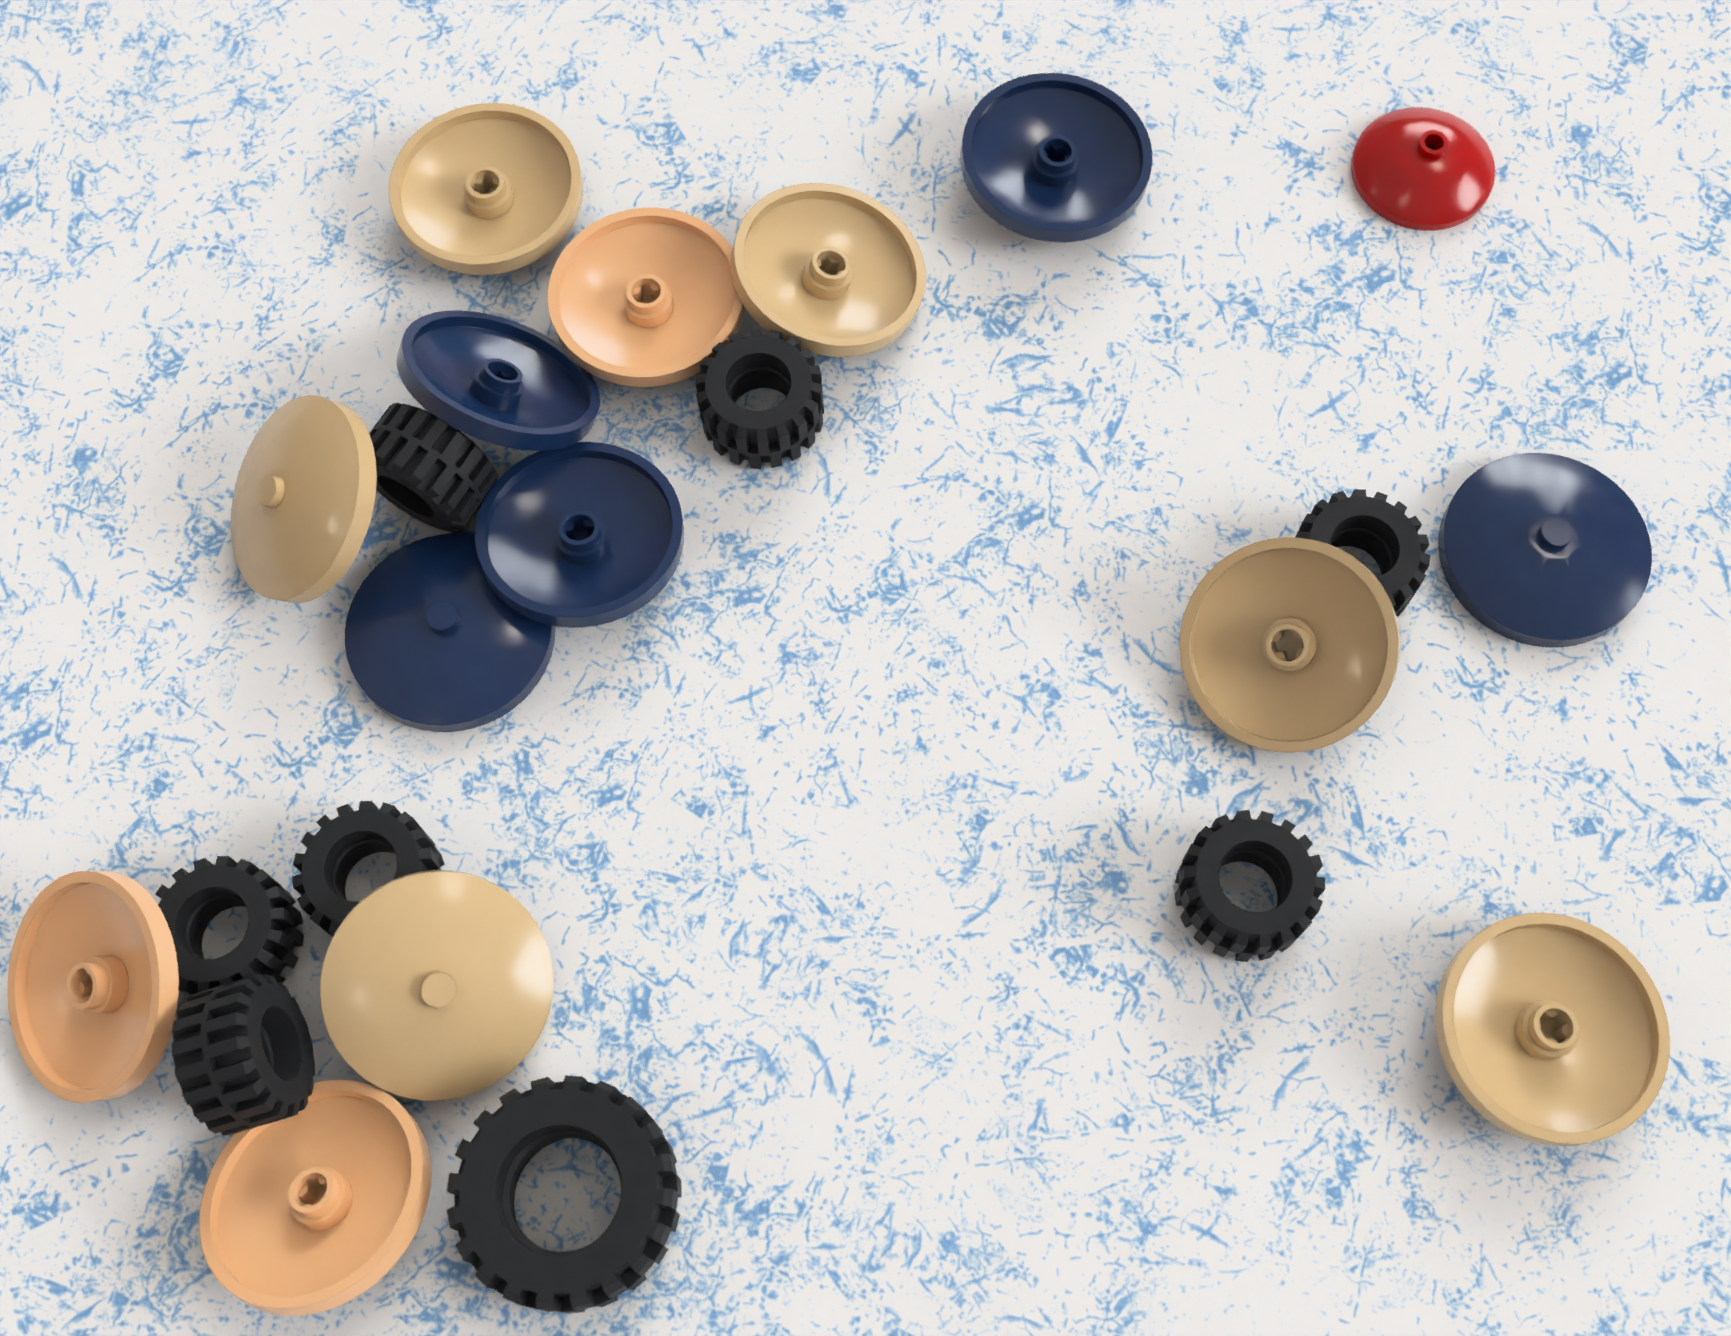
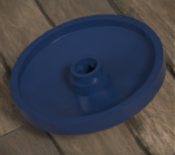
[960,73,1153,242]
[396,310,600,451]
[475,442,684,628]
[1438,453,1652,648]
[345,533,556,732]

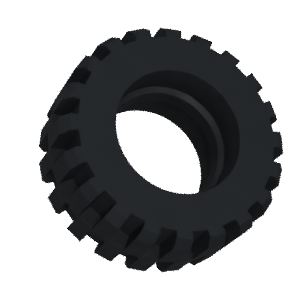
[447,1075,682,1314]

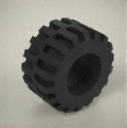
[695,329,824,469]
[369,403,498,532]
[1295,489,1431,617]
[292,801,445,937]
[1174,810,1325,962]
[155,856,304,996]
[171,974,315,1136]

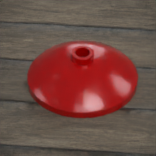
[1351,107,1495,231]

